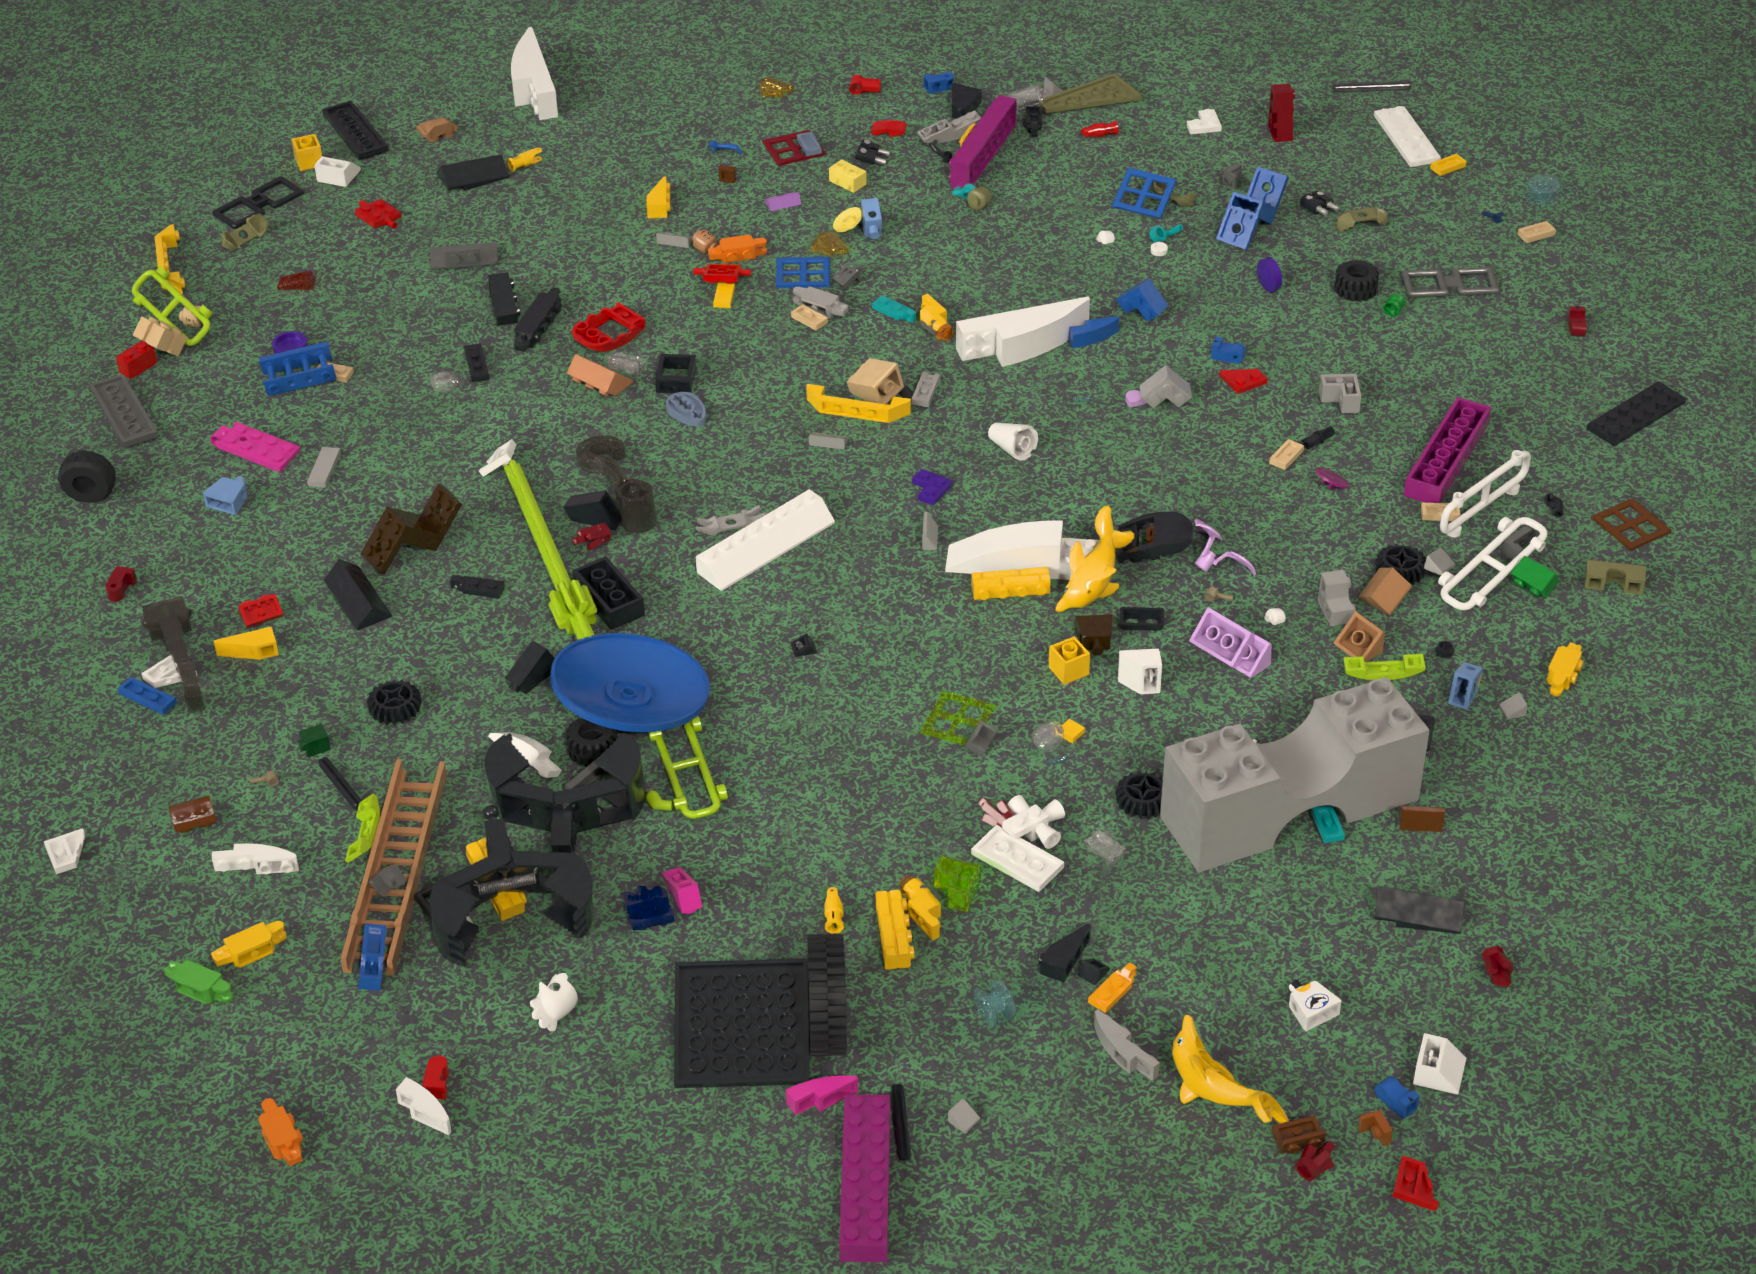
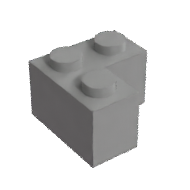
[1140,365,1192,408]
[1319,374,1361,413]
[1318,570,1356,626]

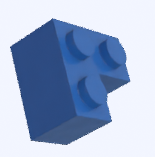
[1116,278,1168,321]

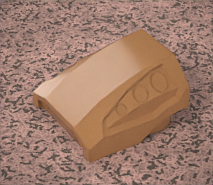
[416,117,457,142]

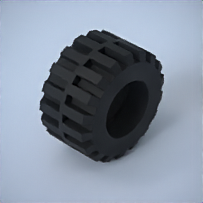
[1334,260,1379,302]
[566,718,617,767]

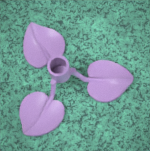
[1194,518,1256,577]

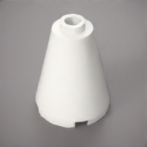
[988,423,1038,461]

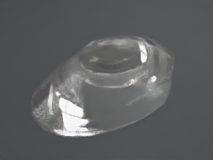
[429,371,462,393]
[1031,720,1064,752]

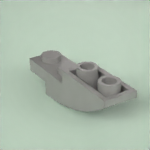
[917,111,981,143]
[1094,1009,1160,1081]

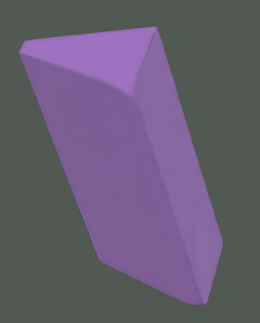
[764,192,801,211]

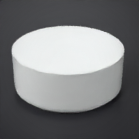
[1151,242,1168,256]

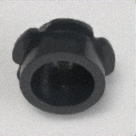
[1435,641,1455,658]

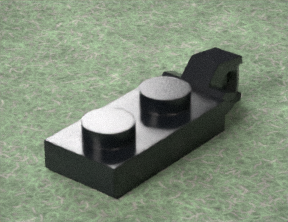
[1026,106,1042,137]
[450,575,505,599]

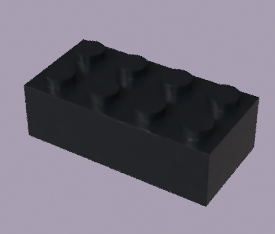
[573,556,645,630]

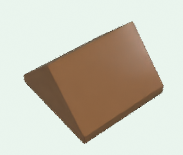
[1358,567,1412,616]
[1333,611,1385,662]

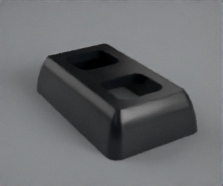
[1120,607,1164,631]

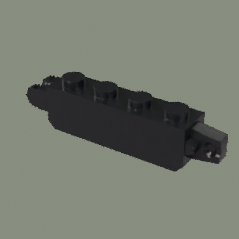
[514,287,562,351]

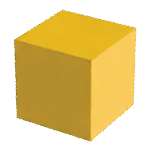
[292,134,322,171]
[1049,636,1090,685]

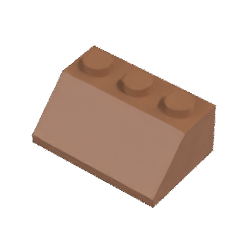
[567,354,633,396]

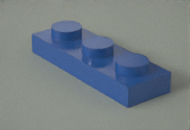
[117,677,177,715]

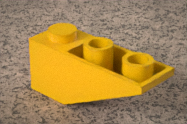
[647,177,670,218]
[214,627,279,660]

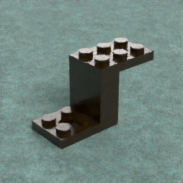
[361,484,462,574]

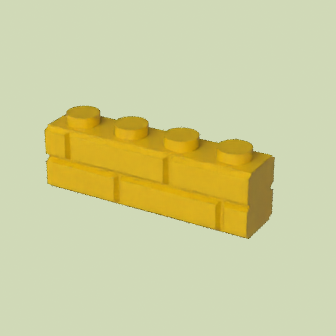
[971,567,1051,600]
[466,838,527,921]
[875,890,915,970]

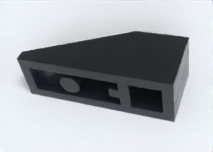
[1038,923,1091,983]

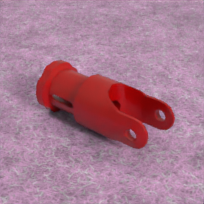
[1081,121,1119,138]

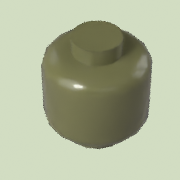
[967,186,991,210]

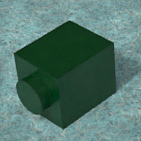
[297,724,331,757]

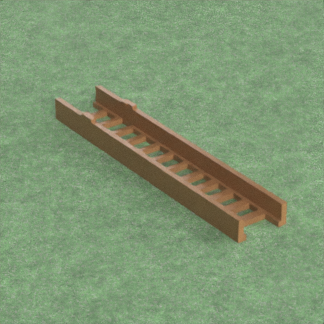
[341,759,447,975]

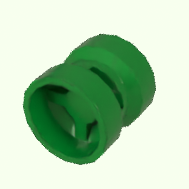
[1383,293,1406,317]

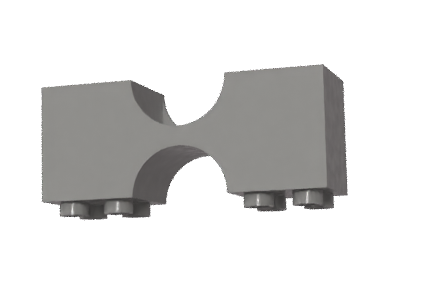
[1160,677,1429,873]

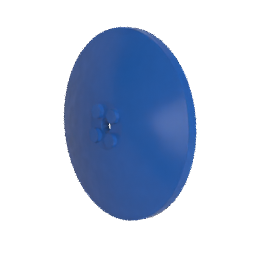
[550,633,710,732]

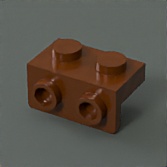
[169,796,217,833]
[1271,1115,1327,1154]

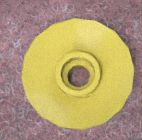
[833,207,863,232]

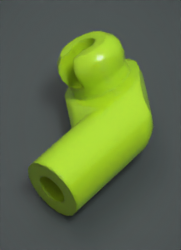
[646,790,673,811]

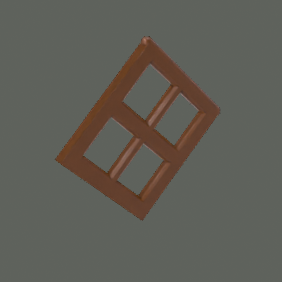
[1591,498,1671,551]

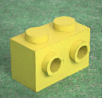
[829,160,866,193]

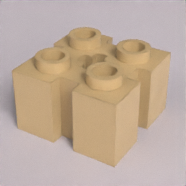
[133,316,187,356]

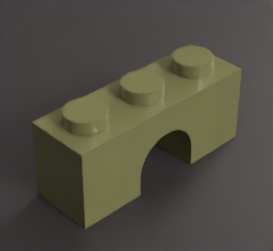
[1584,560,1646,595]

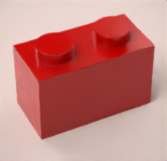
[116,341,158,379]

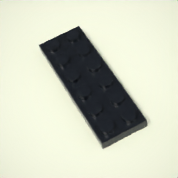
[322,101,389,160]
[1586,381,1686,446]

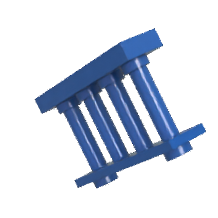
[259,341,337,396]

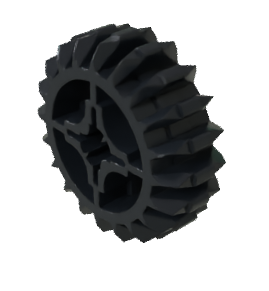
[1375,543,1427,585]
[367,679,422,726]
[1115,770,1163,820]

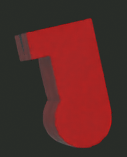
[422,1055,449,1100]

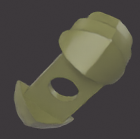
[1151,181,1198,207]
[1336,207,1388,232]
[221,214,268,250]

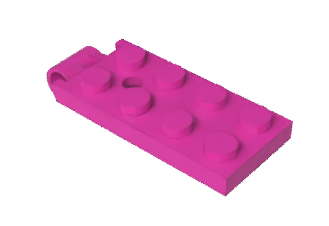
[210,421,300,472]

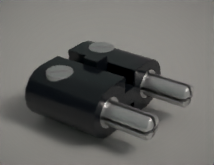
[855,139,890,165]
[1300,191,1339,216]

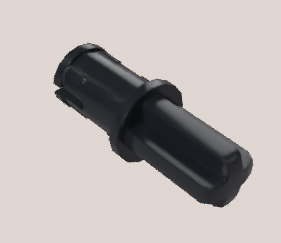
[1302,426,1335,450]

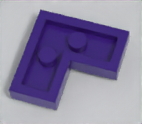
[912,468,953,506]

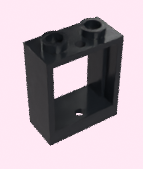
[655,354,697,393]

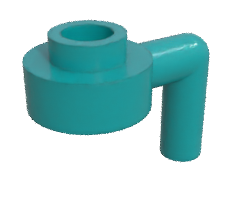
[952,183,976,200]
[1150,224,1183,243]

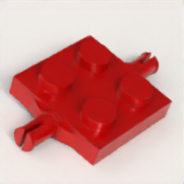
[355,199,401,229]
[693,264,751,284]

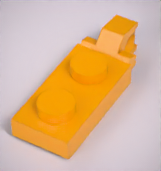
[1088,963,1137,1013]

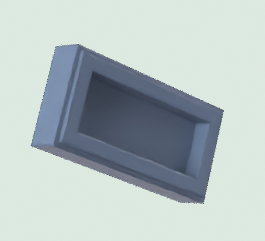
[797,132,822,156]

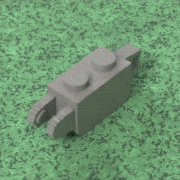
[793,286,848,319]

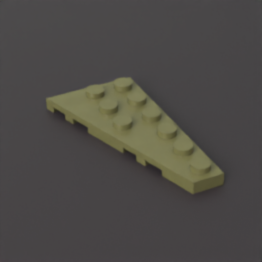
[1037,73,1142,113]

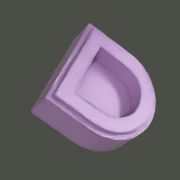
[1125,390,1146,408]

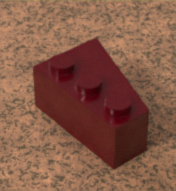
[1268,83,1295,142]

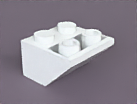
[314,157,361,187]
[1118,649,1162,694]
[1413,1033,1466,1095]

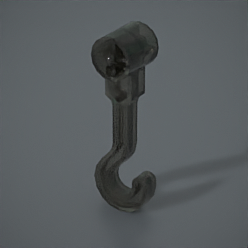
[575,435,657,533]
[142,596,205,713]

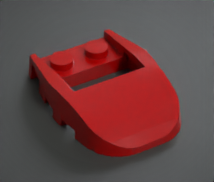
[572,302,646,352]

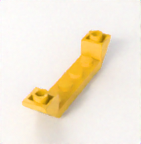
[155,224,185,294]
[806,384,911,423]

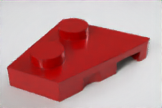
[1219,369,1268,394]
[1392,1155,1439,1211]

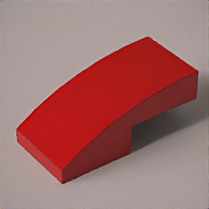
[871,120,907,137]

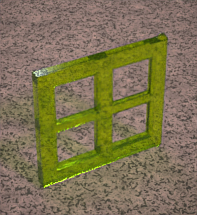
[921,691,997,745]

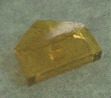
[759,77,794,99]
[810,232,849,257]

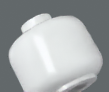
[1097,231,1115,244]
[1265,608,1286,625]

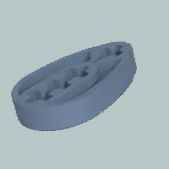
[666,392,706,427]

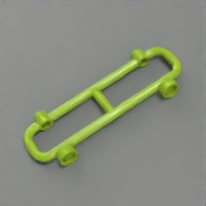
[132,266,213,346]
[648,716,728,819]

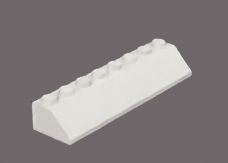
[696,489,835,591]

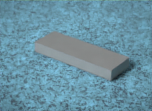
[307,447,341,488]

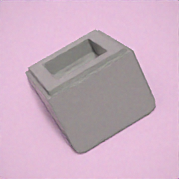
[1499,693,1527,719]
[948,1099,980,1134]

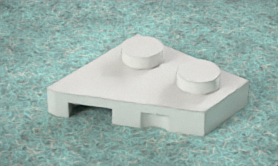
[479,439,516,476]
[141,654,198,688]
[44,828,85,874]

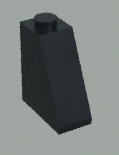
[952,83,982,119]
[563,490,623,531]
[505,640,555,694]

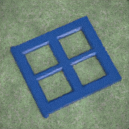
[1112,167,1177,219]
[776,257,830,288]

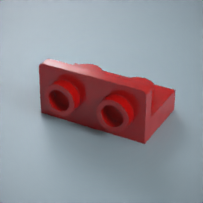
[238,594,283,628]

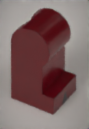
[1567,306,1587,336]
[105,566,137,602]

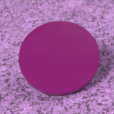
[1315,467,1350,490]

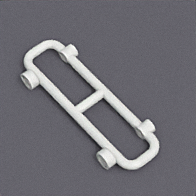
[1440,450,1531,537]
[1438,517,1548,610]

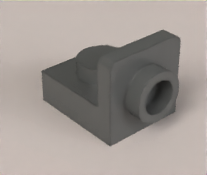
[1222,162,1242,189]
[832,264,863,289]
[369,864,407,897]

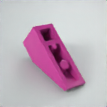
[661,867,702,914]

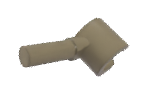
[1205,587,1233,602]
[249,771,279,786]

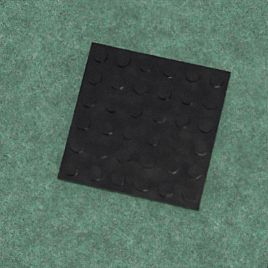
[674,958,810,1088]

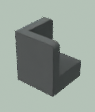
[964,720,997,756]

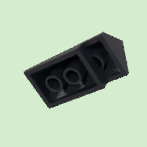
[436,154,510,191]
[324,559,392,631]
[1375,885,1464,934]

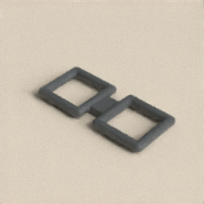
[1402,267,1500,298]

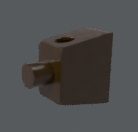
[1075,614,1113,656]

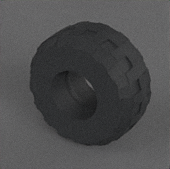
[58,450,116,503]

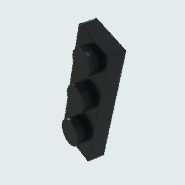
[464,343,489,382]

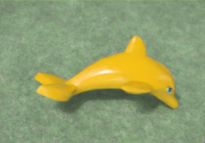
[1056,506,1134,612]
[1172,1015,1289,1124]

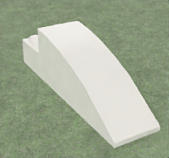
[511,27,558,120]
[956,296,1090,367]
[945,521,1100,580]

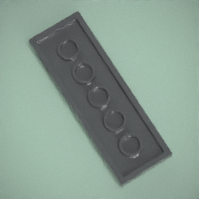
[89,374,158,448]

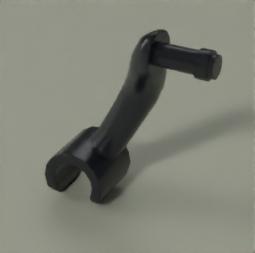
[930,140,952,163]

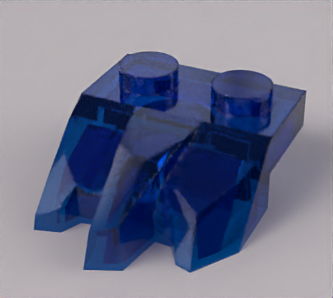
[624,885,675,931]

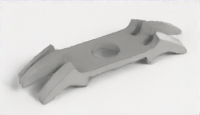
[695,505,766,536]

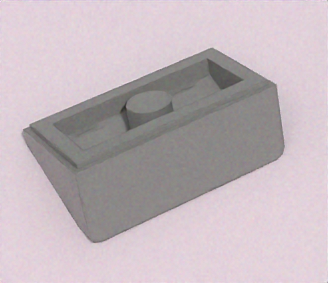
[656,232,693,248]
[809,432,848,450]
[922,512,938,550]
[1424,548,1455,575]

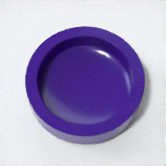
[1257,257,1282,292]
[272,331,308,354]

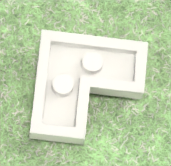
[1187,109,1222,134]

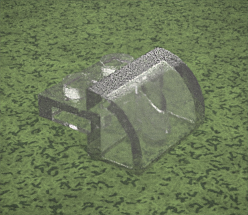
[1007,83,1045,110]

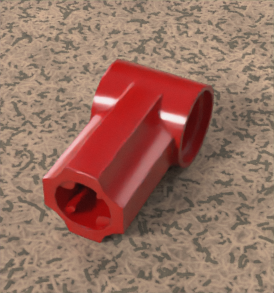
[849,75,881,95]

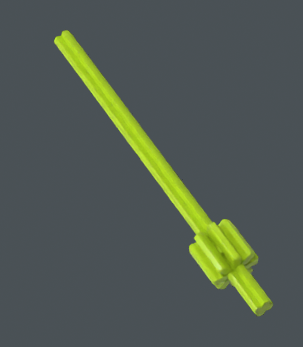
[504,460,597,640]

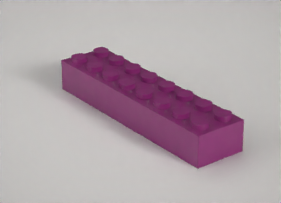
[949,95,1017,189]
[1404,397,1492,503]
[839,1095,890,1262]

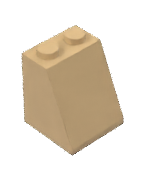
[847,358,904,405]

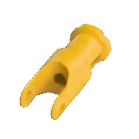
[507,148,542,172]
[824,887,844,934]

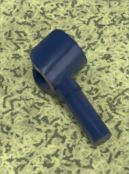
[1482,211,1505,224]

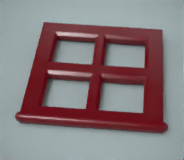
[762,130,826,166]

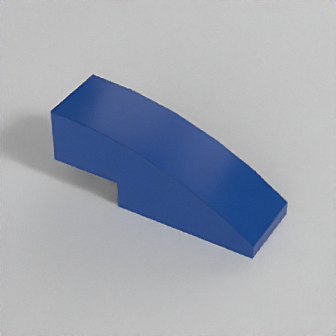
[1069,316,1119,348]
[358,923,386,990]

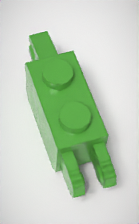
[164,959,234,1004]

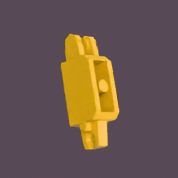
[1546,642,1584,697]
[211,920,286,968]

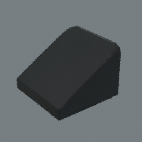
[790,633,817,657]
[1078,958,1110,985]

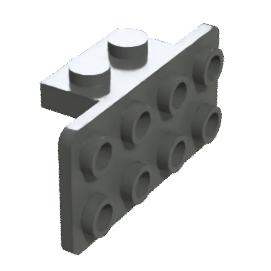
[430,242,498,269]

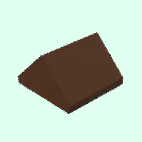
[1398,805,1445,832]

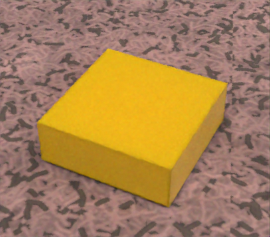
[1057,719,1085,743]

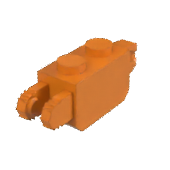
[708,235,767,263]
[258,1098,303,1166]

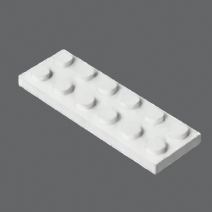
[1374,106,1441,167]

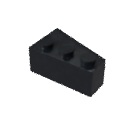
[488,272,520,326]

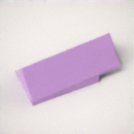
[1189,607,1272,678]

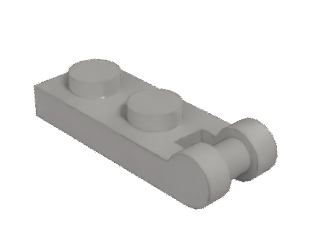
[911,372,941,407]

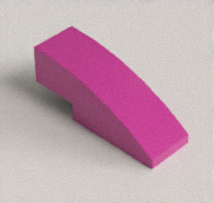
[786,1075,858,1115]

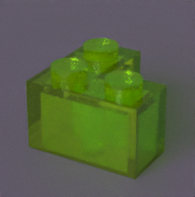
[934,856,981,912]

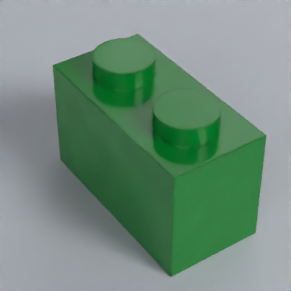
[1511,555,1559,599]

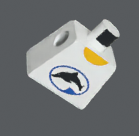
[1289,980,1341,1031]

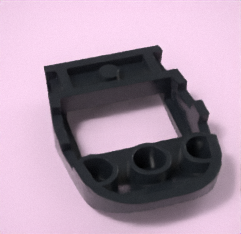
[1117,512,1193,564]

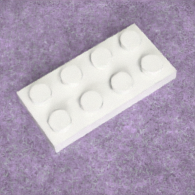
[971,825,1064,892]

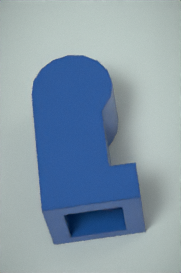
[923,72,954,94]
[1211,336,1246,364]
[1375,1076,1420,1119]

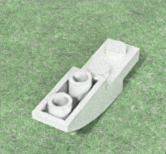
[488,732,562,778]
[212,843,299,874]

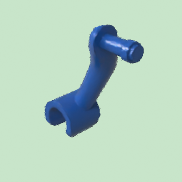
[708,140,742,155]

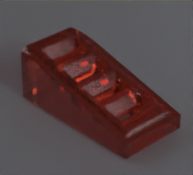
[277,270,316,290]

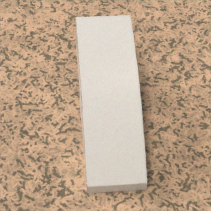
[396,1077,451,1135]

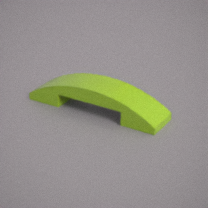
[1343,654,1426,680]
[345,793,380,863]

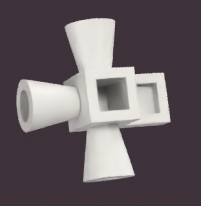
[1002,795,1065,849]

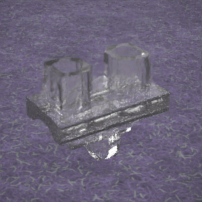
[1084,829,1126,866]

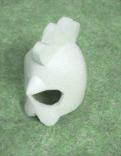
[530,973,578,1031]

